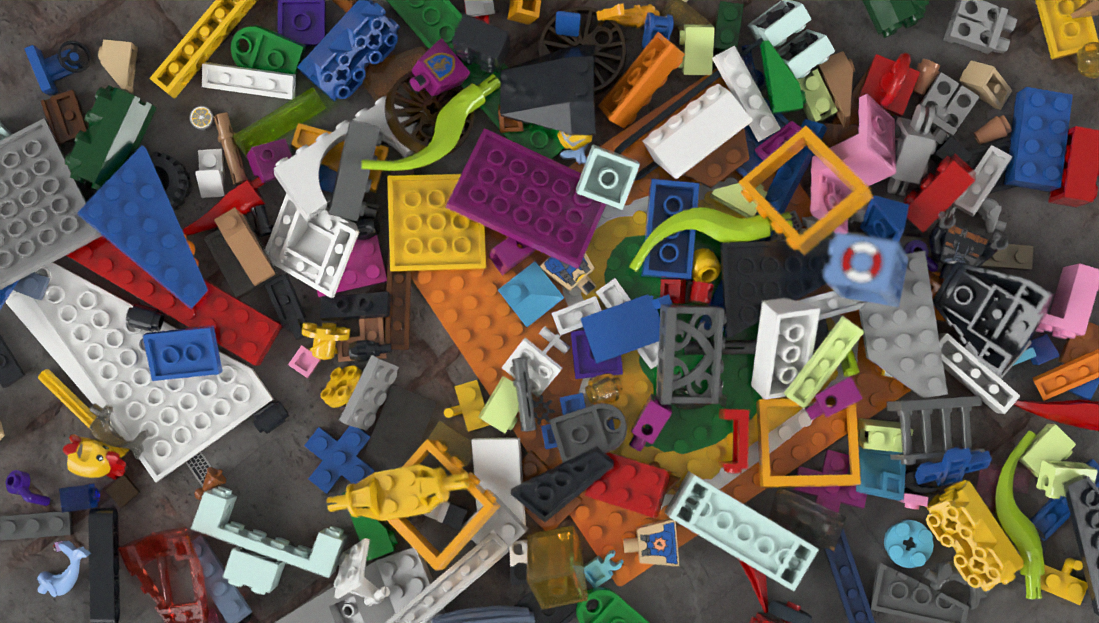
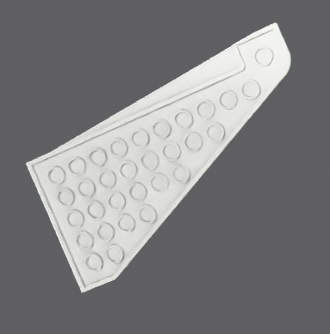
[6,262,275,482]

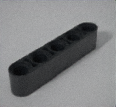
[88,507,120,623]

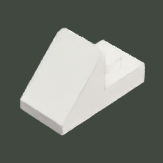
[195,149,226,198]

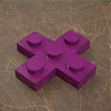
[793,450,867,526]

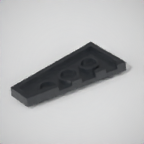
[511,446,614,522]

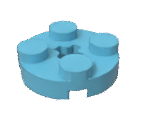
[884,519,934,568]

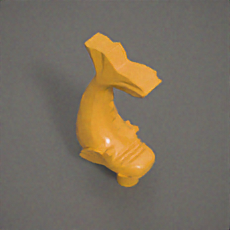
[596,3,660,29]

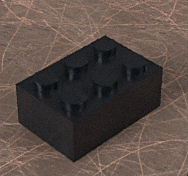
[452,13,511,74]

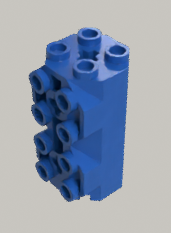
[297,0,400,102]

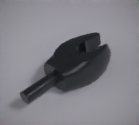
[904,469,938,495]

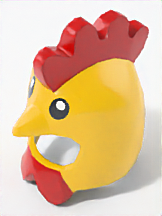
[63,434,126,480]

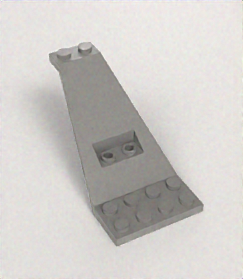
[275,547,446,623]

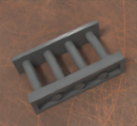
[887,396,985,464]

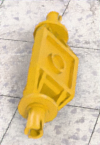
[327,465,469,521]

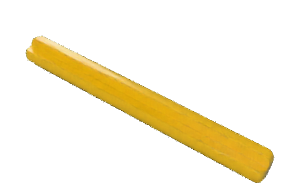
[38,369,129,457]

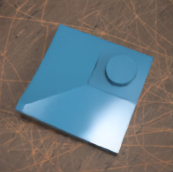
[498,261,564,327]
[856,447,906,501]

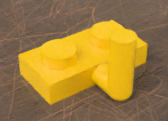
[444,380,490,432]
[1040,558,1088,605]

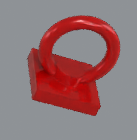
[857,52,920,117]

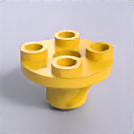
[301,322,350,360]
[320,365,363,408]

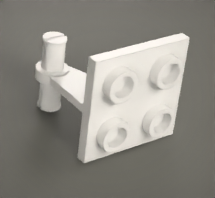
[502,326,570,398]
[334,538,390,606]

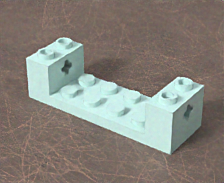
[665,471,819,591]
[191,486,348,578]

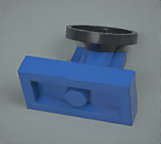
[24,41,92,96]

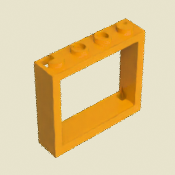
[739,126,873,255]
[756,394,861,488]
[387,439,500,570]

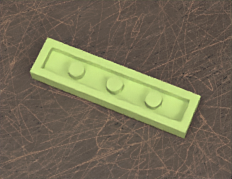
[784,316,864,409]

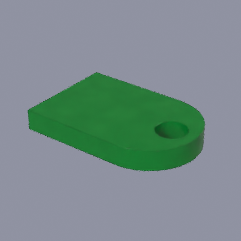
[231,25,306,76]
[576,587,650,623]

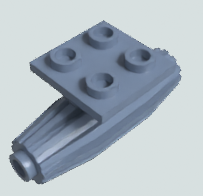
[431,605,535,623]

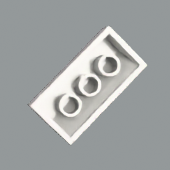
[643,84,753,179]
[751,298,820,400]

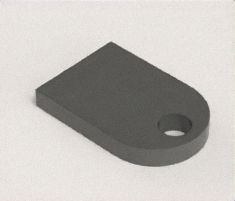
[550,404,627,463]

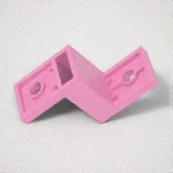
[810,94,896,234]
[1036,263,1099,339]

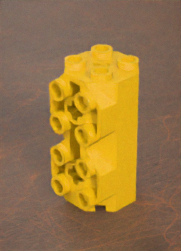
[925,480,1024,591]

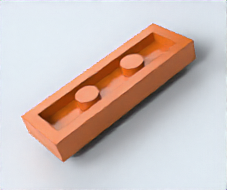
[1033,349,1099,401]

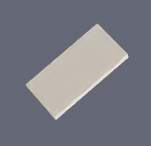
[472,438,526,533]

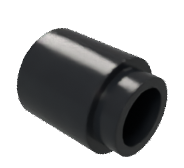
[126,304,164,332]
[252,401,290,434]

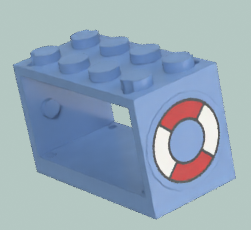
[824,233,908,307]

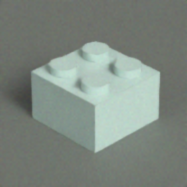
[576,144,640,210]
[223,546,286,594]

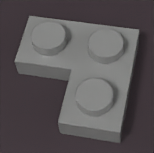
[461,494,528,546]

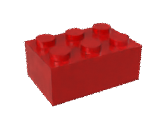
[1048,126,1099,207]
[903,153,976,232]
[585,452,672,518]

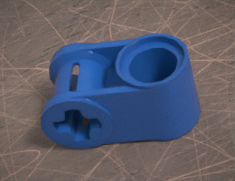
[642,12,674,50]

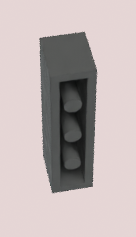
[328,119,383,221]

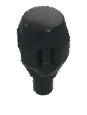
[354,217,380,240]
[349,340,392,361]

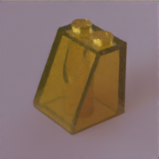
[527,526,588,610]

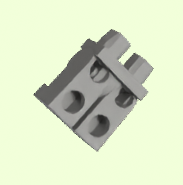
[943,0,1017,54]
[912,72,980,146]

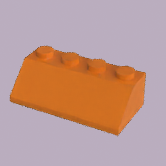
[598,32,685,129]

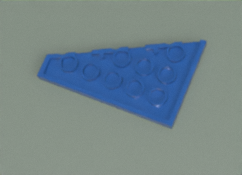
[77,145,208,309]

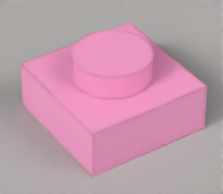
[288,345,322,378]
[900,492,929,510]

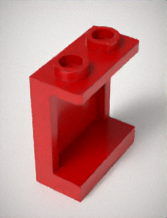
[718,409,749,473]

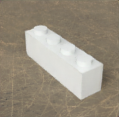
[938,333,1020,414]

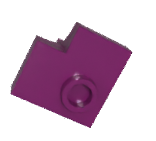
[247,138,292,183]

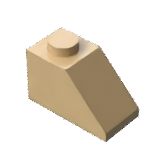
[98,40,138,94]
[959,61,1012,110]

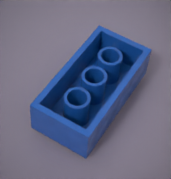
[1004,87,1073,192]
[641,179,700,281]

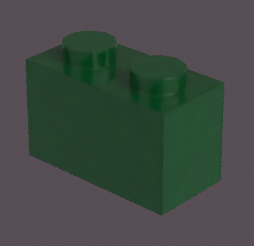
[713,1,744,55]

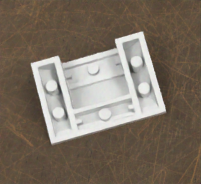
[264,193,359,298]

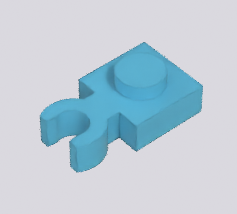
[579,550,624,588]

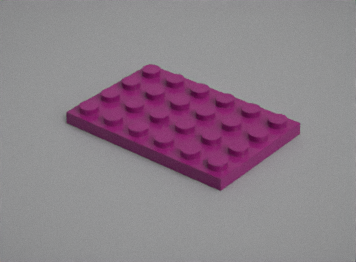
[446,128,606,269]

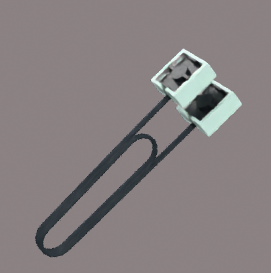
[614,0,835,181]

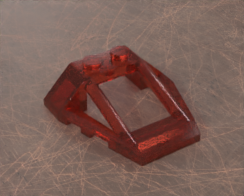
[118,526,209,623]

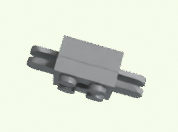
[887,105,936,196]

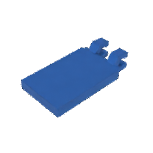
[580,294,678,364]

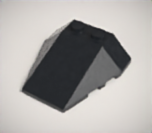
[500,44,596,136]
[933,262,1052,376]

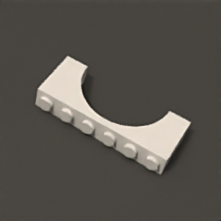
[274,96,415,221]

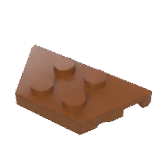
[684,128,750,188]

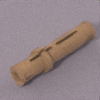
[213,113,248,185]

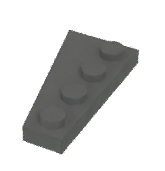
[869,562,969,623]

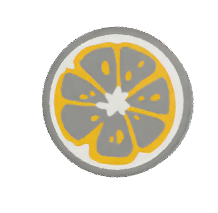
[189,106,215,131]

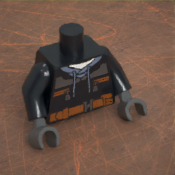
[929,211,1009,280]

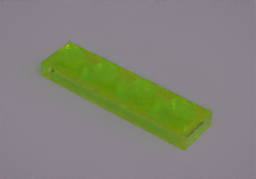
[233,87,326,157]

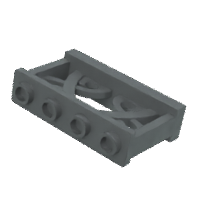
[656,304,727,404]

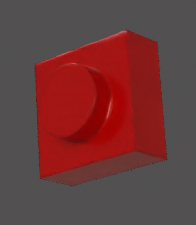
[660,279,686,304]

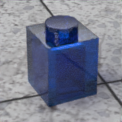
[59,483,100,512]

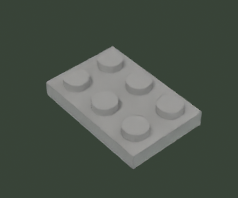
[339,355,399,431]

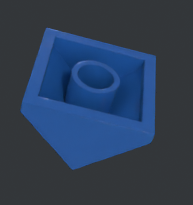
[860,196,909,243]

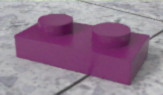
[754,121,802,161]

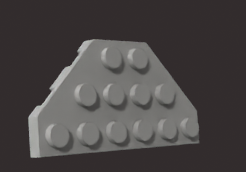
[859,251,948,398]

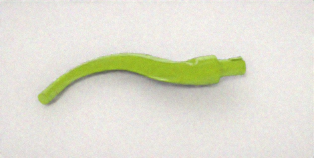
[362,74,501,170]
[629,207,793,272]
[995,431,1045,599]

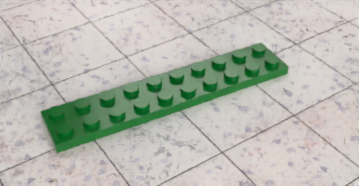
[386,0,565,160]

